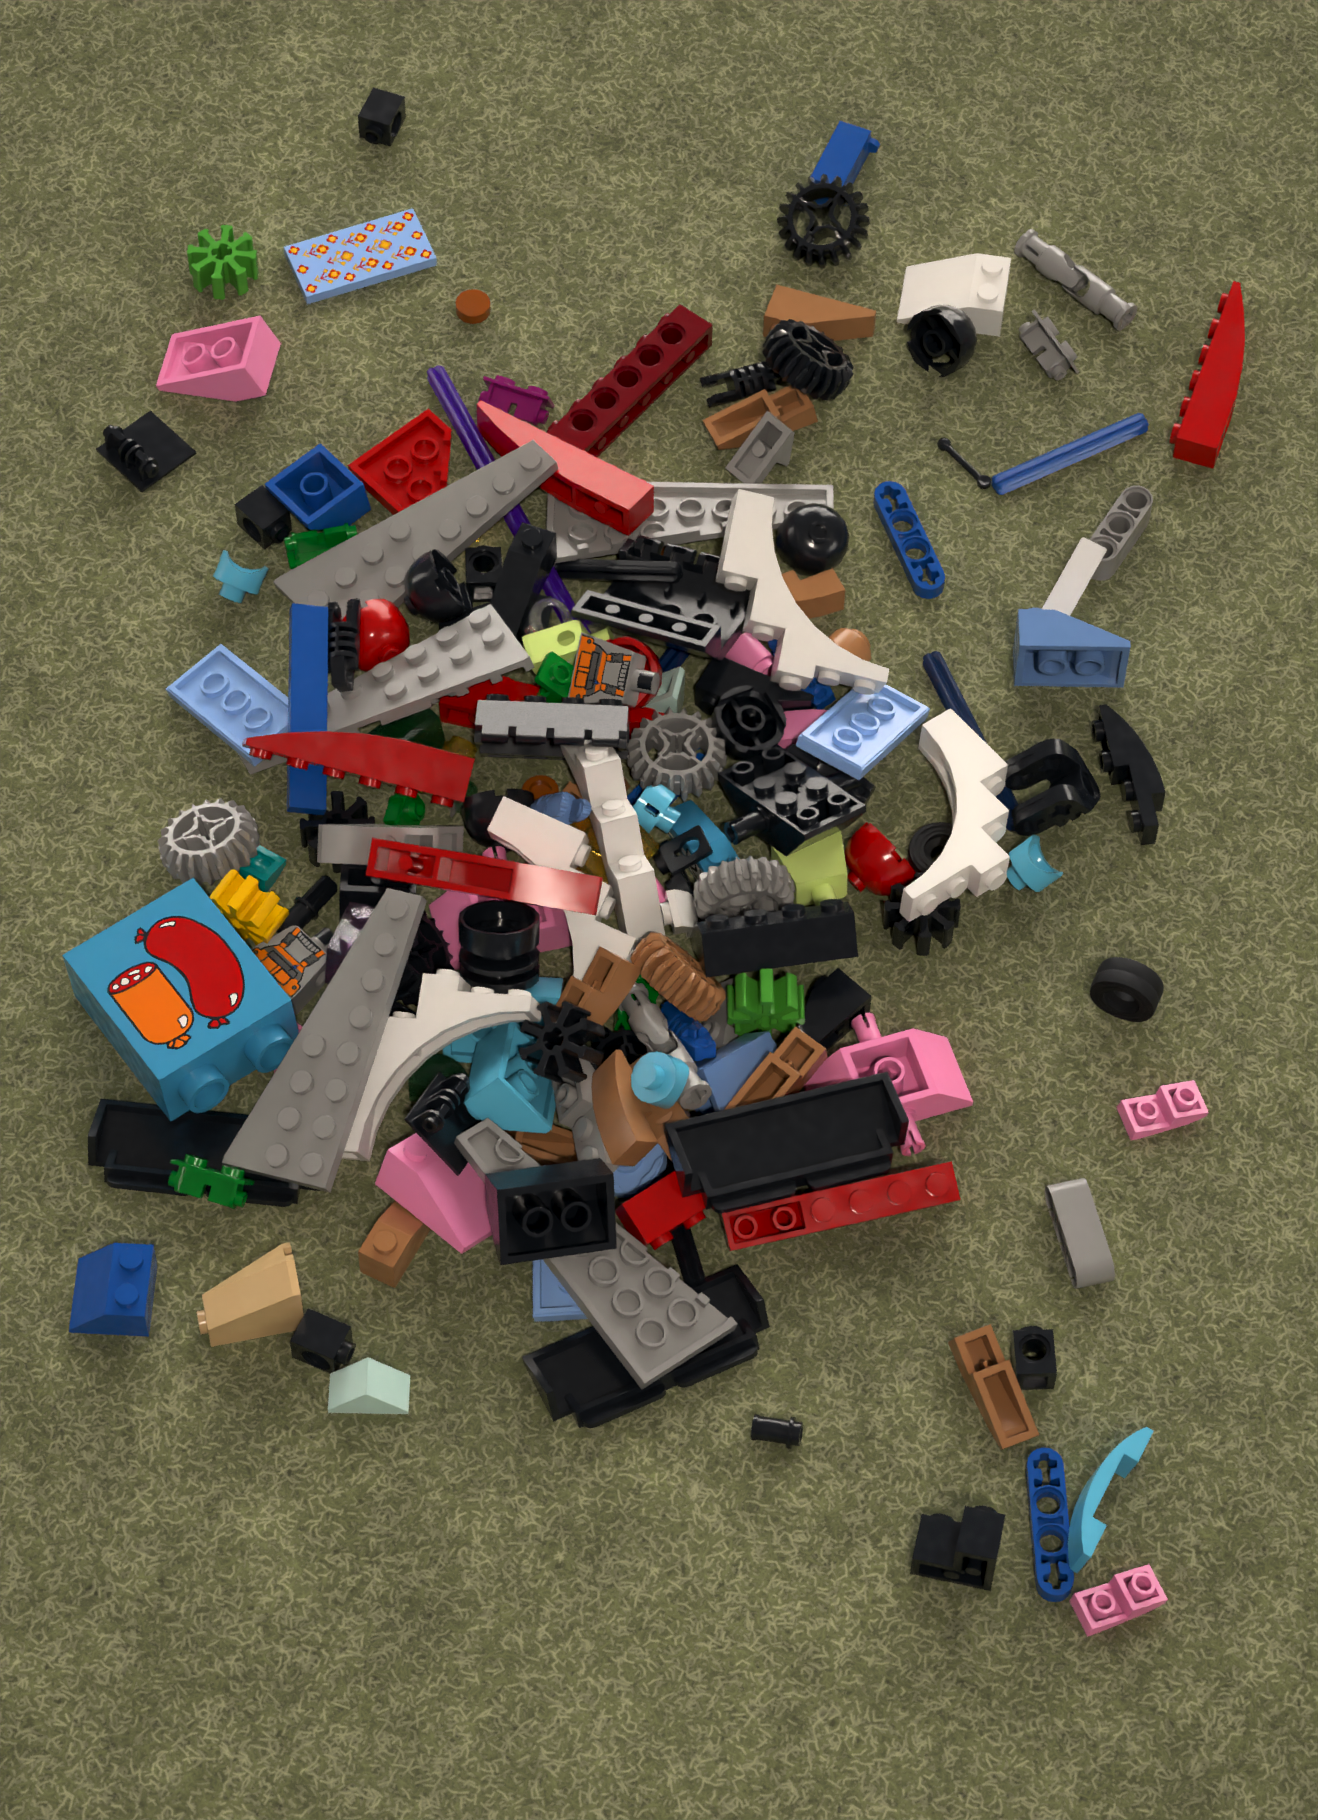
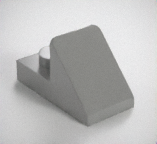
[725,411,795,484]

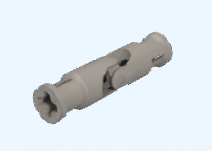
[1014,229,1138,331]
[618,982,712,1110]

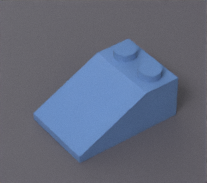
[1013,608,1130,687]

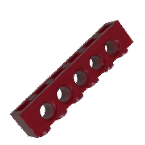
[546,304,713,457]

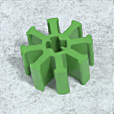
[187,225,259,300]
[727,969,805,1037]

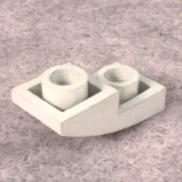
[660,889,699,938]

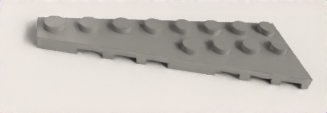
[273,440,559,620]
[546,482,834,563]
[237,604,535,775]
[222,888,427,1193]
[454,1118,737,1389]

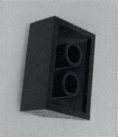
[485,1158,617,1265]

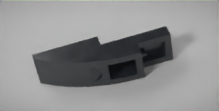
[1091,704,1166,845]

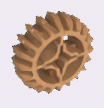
[631,932,726,1022]

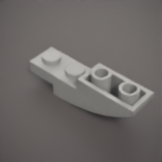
[317,824,464,865]
[551,1058,619,1172]

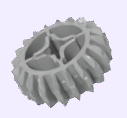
[627,707,727,802]
[158,798,260,886]
[693,856,795,922]

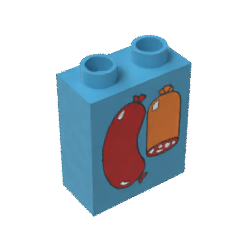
[62,878,299,1122]

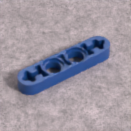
[873,481,945,599]
[1026,1447,1074,1602]

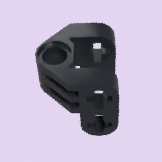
[1005,738,1101,836]

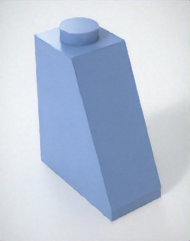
[695,1031,777,1116]

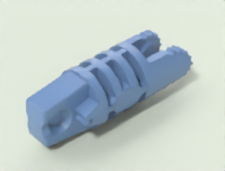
[530,792,592,825]

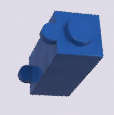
[809,121,880,206]

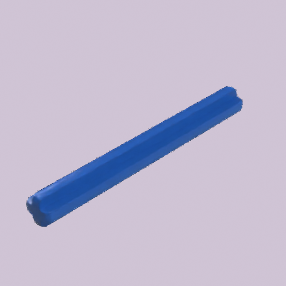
[991,413,1149,495]

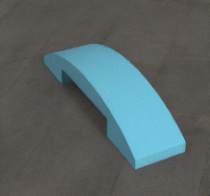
[1068,1427,1154,1573]

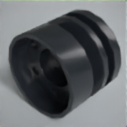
[459,900,540,994]

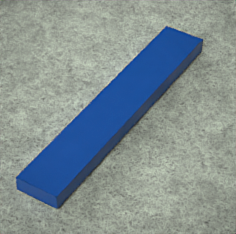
[287,603,328,815]

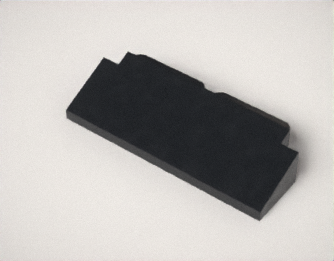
[664,1072,909,1214]
[88,1098,320,1207]
[522,1264,770,1428]

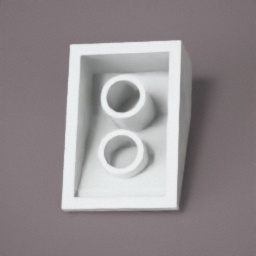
[897,253,1011,337]

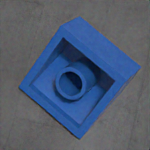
[265,443,371,530]
[69,1243,158,1337]

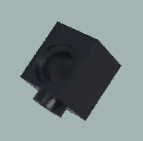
[358,87,406,147]
[235,485,292,550]
[465,545,502,602]
[290,1308,356,1373]
[1010,1326,1057,1390]

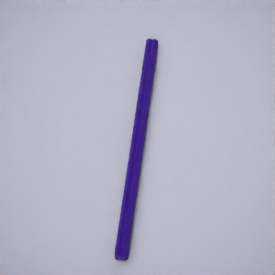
[427,365,591,634]

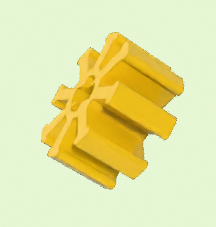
[209,869,289,945]

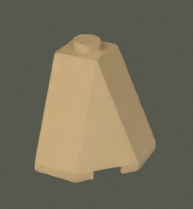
[196,1242,304,1347]

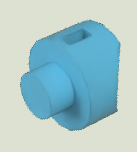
[213,550,268,603]
[633,784,681,836]
[1007,834,1063,892]
[631,1051,690,1109]

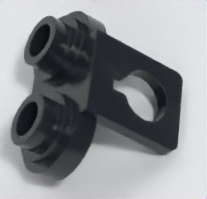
[653,825,713,898]

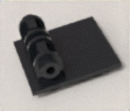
[96,410,196,492]
[404,1072,482,1176]

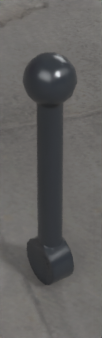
[937,437,991,489]

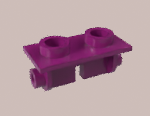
[478,375,555,426]

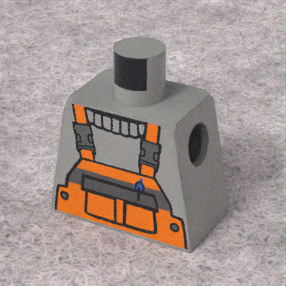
[568,633,660,708]
[251,926,339,1016]

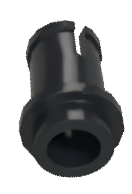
[751,1414,803,1449]

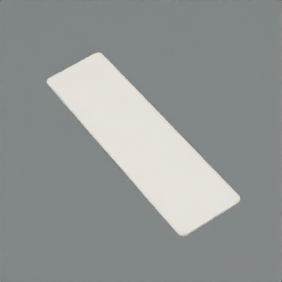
[1042,537,1107,616]

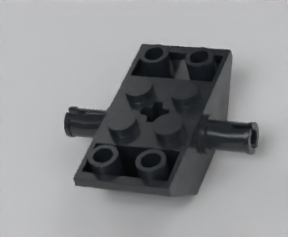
[718,745,866,857]

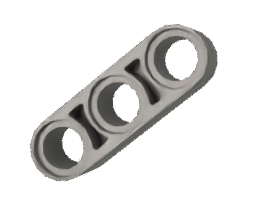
[1089,485,1153,581]
[1045,1178,1115,1289]

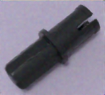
[277,875,338,933]

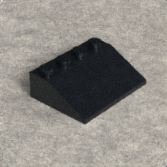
[690,899,858,978]

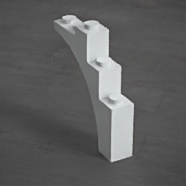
[715,489,889,695]
[899,708,1010,922]
[560,740,666,943]
[487,796,638,980]
[342,969,542,1161]

